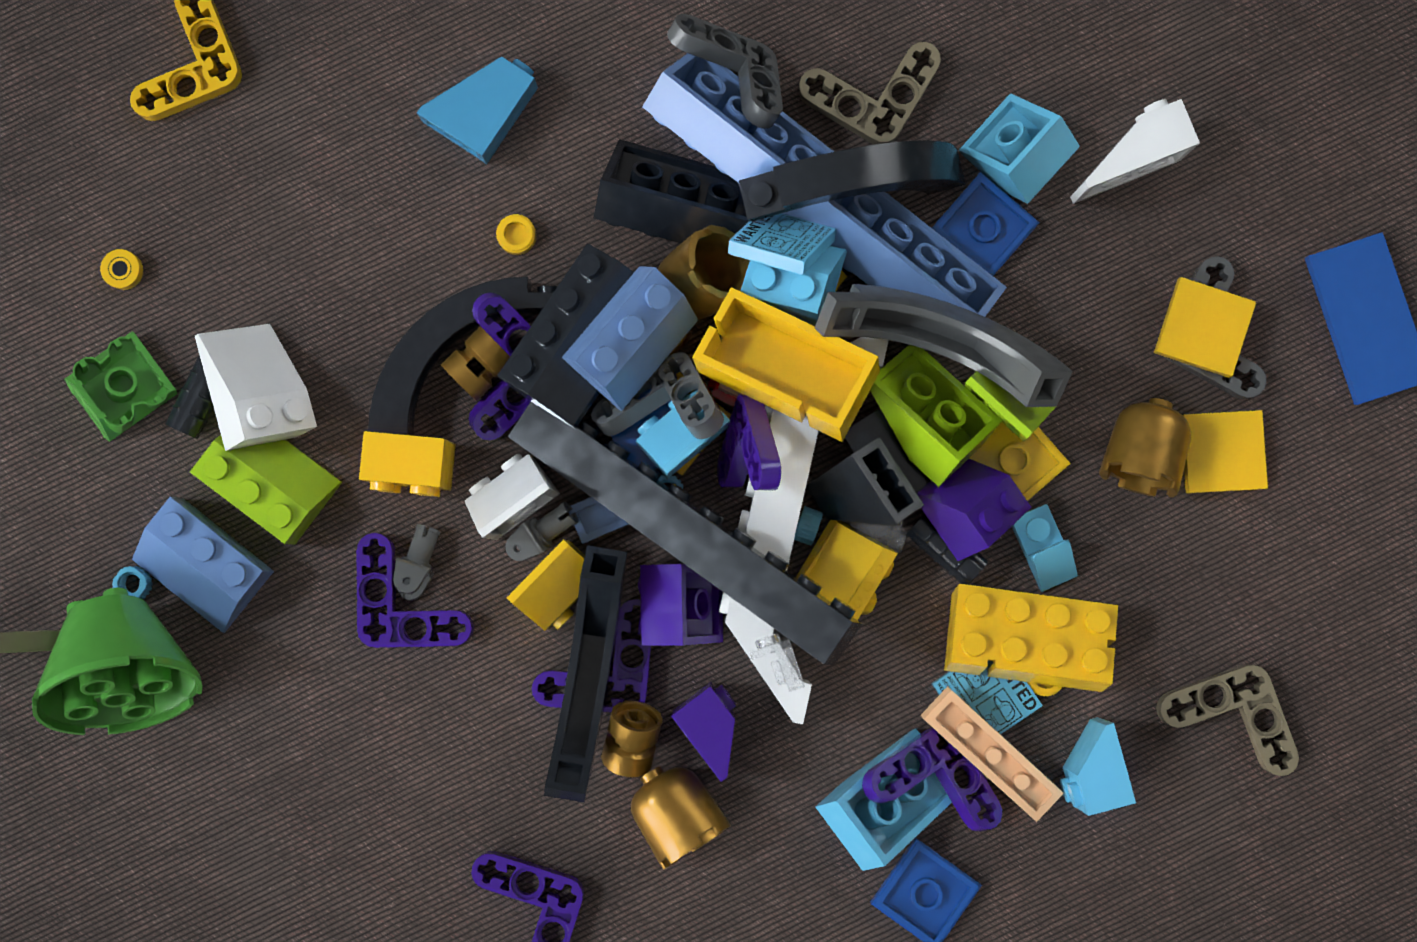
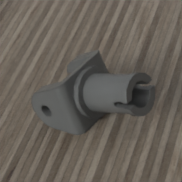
[505,501,579,561]
[393,524,441,601]

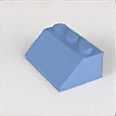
[562,266,698,411]
[132,497,274,633]

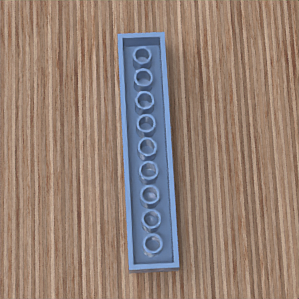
[642,53,1007,317]

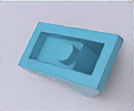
[1012,504,1078,592]

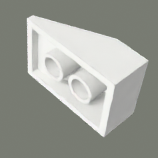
[1070,99,1200,204]
[195,324,317,451]
[465,453,560,540]

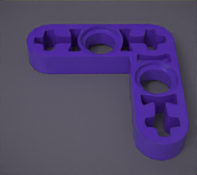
[469,292,531,440]
[717,395,781,491]
[356,533,474,648]
[532,599,651,713]
[862,727,1002,831]
[471,851,584,942]

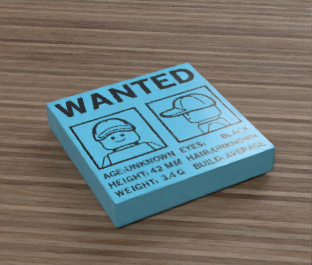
[728,213,836,275]
[931,661,1043,734]

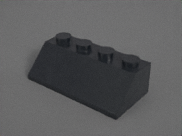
[593,139,749,243]
[497,243,634,429]

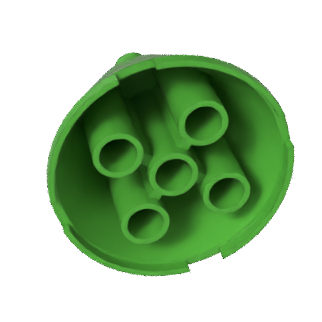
[32,587,202,735]

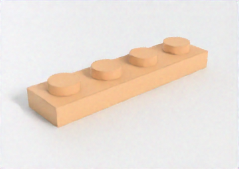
[921,686,1064,822]

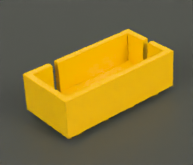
[692,287,880,442]
[944,584,1118,692]

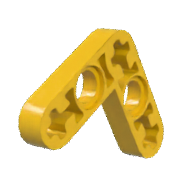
[130,0,242,121]

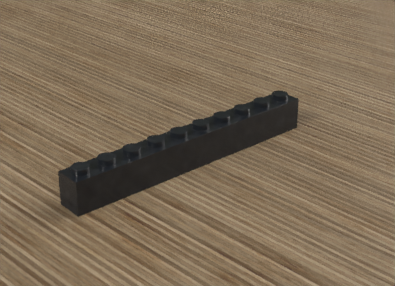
[508,402,862,666]

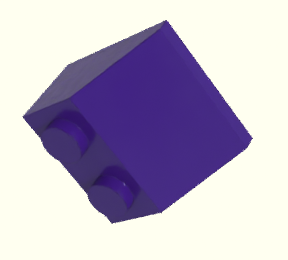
[916,459,1032,561]
[638,564,723,646]
[671,682,736,782]

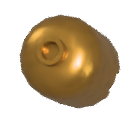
[658,225,750,320]
[1099,398,1191,497]
[631,766,731,870]

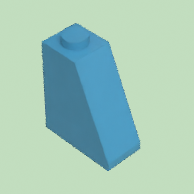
[417,57,538,164]

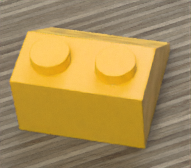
[507,539,585,631]

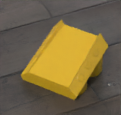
[796,520,898,621]

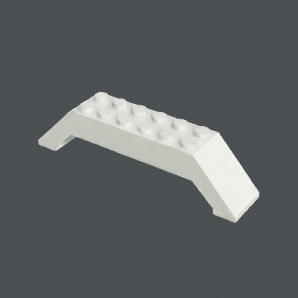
[719,337,889,724]

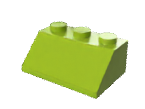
[190,435,342,545]

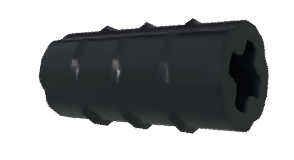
[165,354,214,439]
[906,513,989,585]

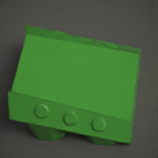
[64,331,178,442]

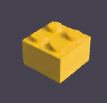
[359,431,456,497]

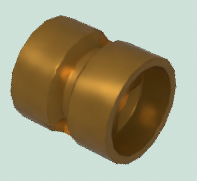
[441,326,510,401]
[601,701,663,777]

